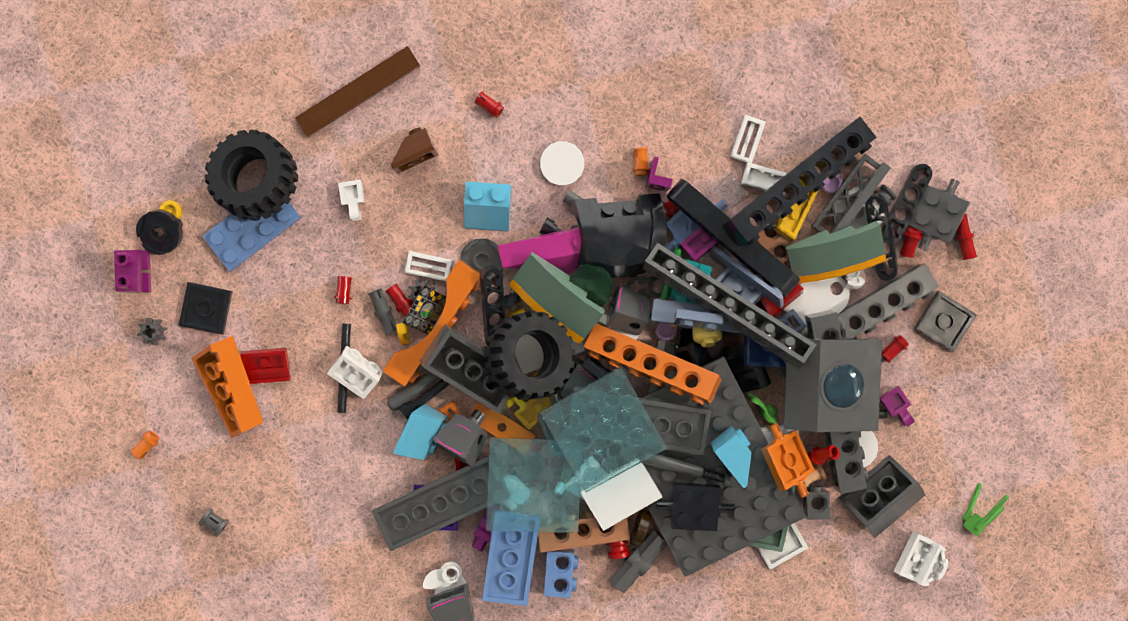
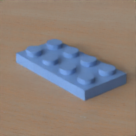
[202,202,301,272]
[482,509,540,606]

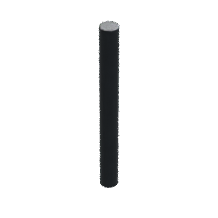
[337,323,351,413]

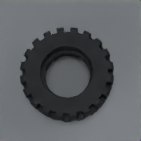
[204,129,298,221]
[484,311,575,400]

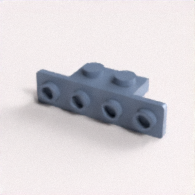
[711,246,783,309]
[651,299,741,334]

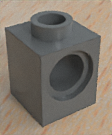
[803,485,830,520]

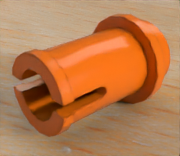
[632,147,650,176]
[131,430,160,460]

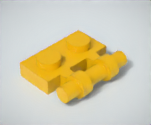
[505,372,562,430]

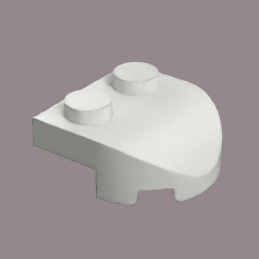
[894,531,948,586]

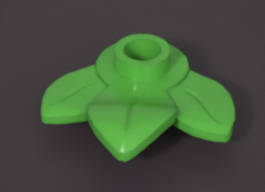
[747,392,779,424]

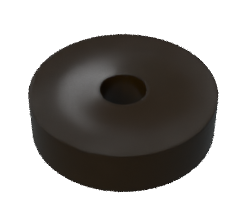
[630,510,650,547]

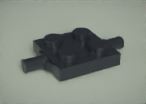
[656,483,735,531]

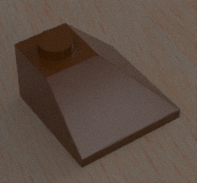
[391,127,438,174]

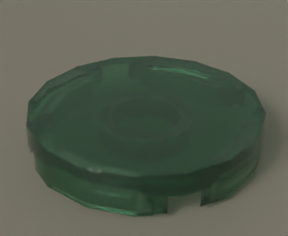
[569,264,614,307]

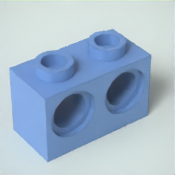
[544,549,578,598]

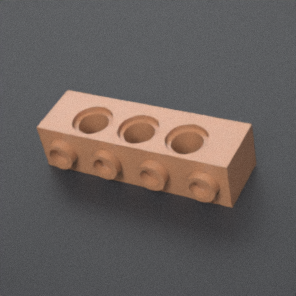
[538,510,630,553]

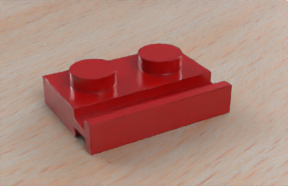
[240,348,291,384]

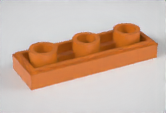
[468,401,536,454]

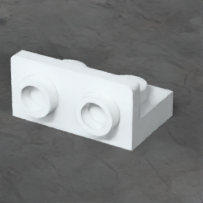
[327,346,383,399]

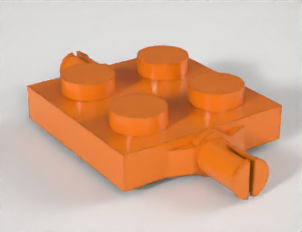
[761,423,815,498]

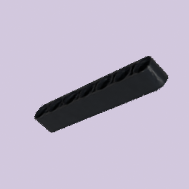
[666,178,800,298]

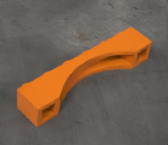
[383,260,480,387]

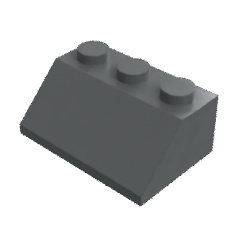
[839,455,926,538]

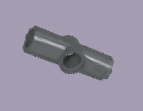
[609,530,667,593]

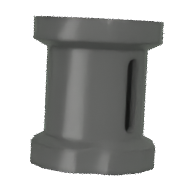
[198,508,229,537]

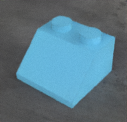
[464,182,512,231]
[393,404,448,460]
[710,426,751,488]

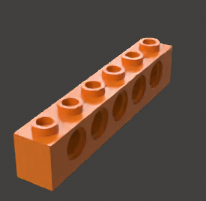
[584,323,722,405]

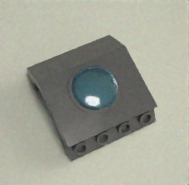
[784,337,882,432]

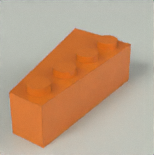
[191,336,263,438]

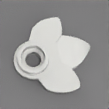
[423,561,467,594]

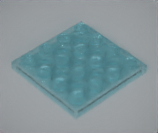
[540,367,667,492]
[486,437,581,533]

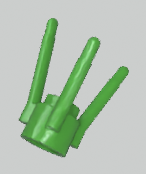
[962,483,1009,536]

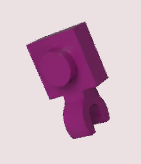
[880,386,915,427]

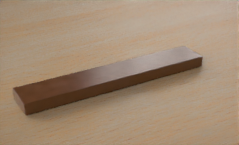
[295,46,420,137]

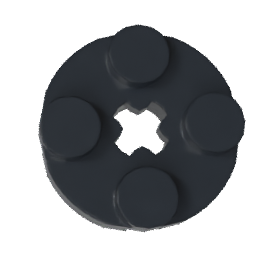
[136,209,183,255]

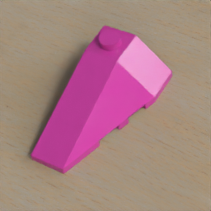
[498,227,590,274]

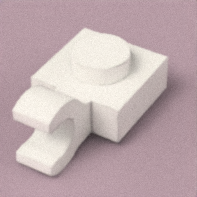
[338,180,365,221]

